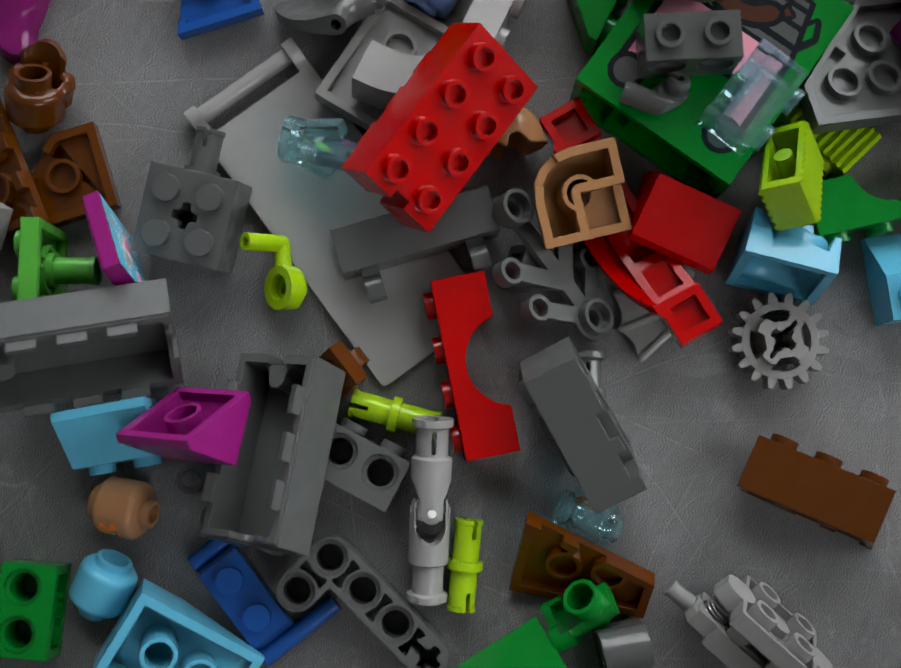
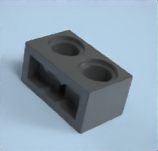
[635,9,744,79]
[324,417,411,512]

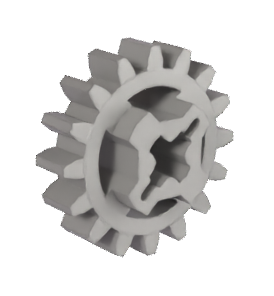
[727,292,829,390]

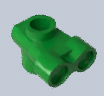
[541,579,620,653]

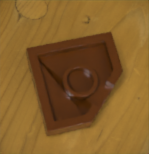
[31,121,122,228]

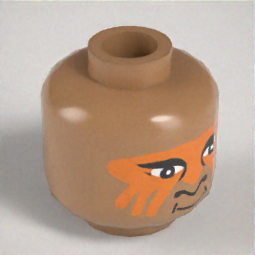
[87,475,161,540]

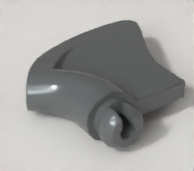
[274,0,387,35]

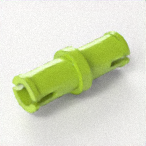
[348,388,442,439]
[446,517,484,614]

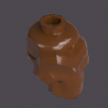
[4,39,76,134]

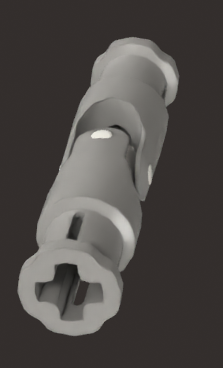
[406,415,454,606]

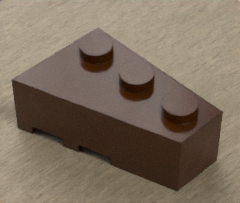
[737,433,896,550]

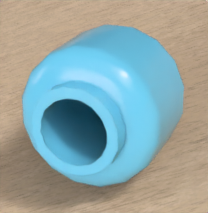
[69,549,138,621]

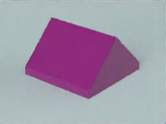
[115,387,251,466]

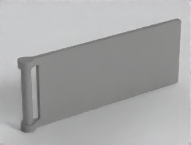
[183,37,465,387]

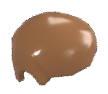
[487,107,548,159]

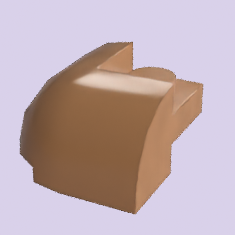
[533,137,632,250]

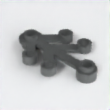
[492,188,614,342]

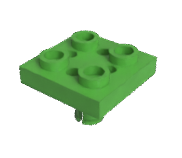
[11,217,102,301]

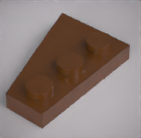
[509,511,655,618]

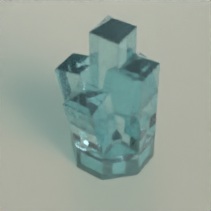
[278,115,358,179]

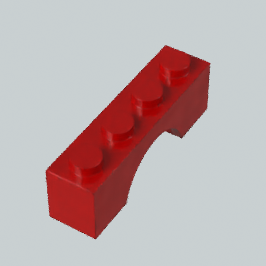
[423,270,521,462]

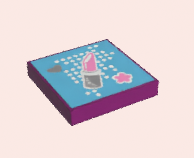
[82,190,146,286]

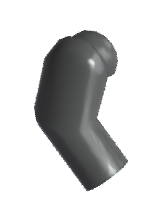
[619,71,691,116]

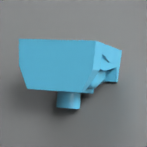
[725,207,842,306]

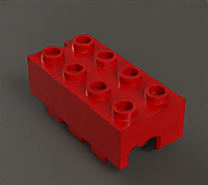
[341,22,538,233]

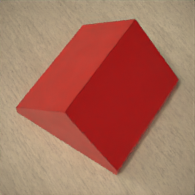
[628,171,742,275]

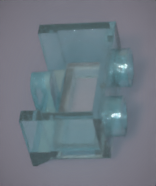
[695,38,810,156]

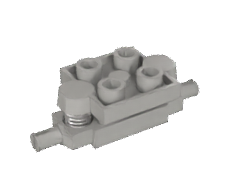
[663,574,833,668]

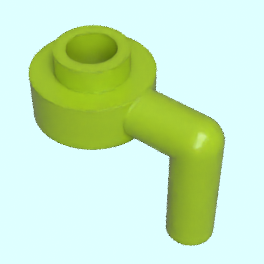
[240,232,307,310]

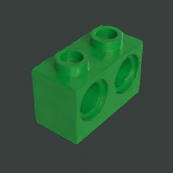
[0,558,72,662]

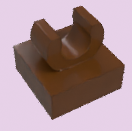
[319,340,370,401]

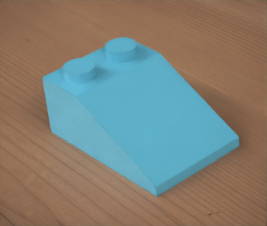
[93,578,265,668]

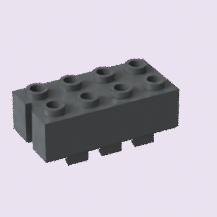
[0,278,184,417]
[200,353,346,556]

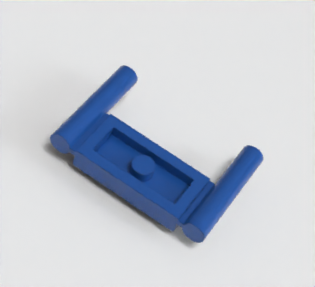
[187,539,342,666]

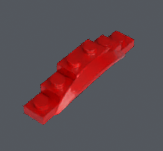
[539,97,723,348]

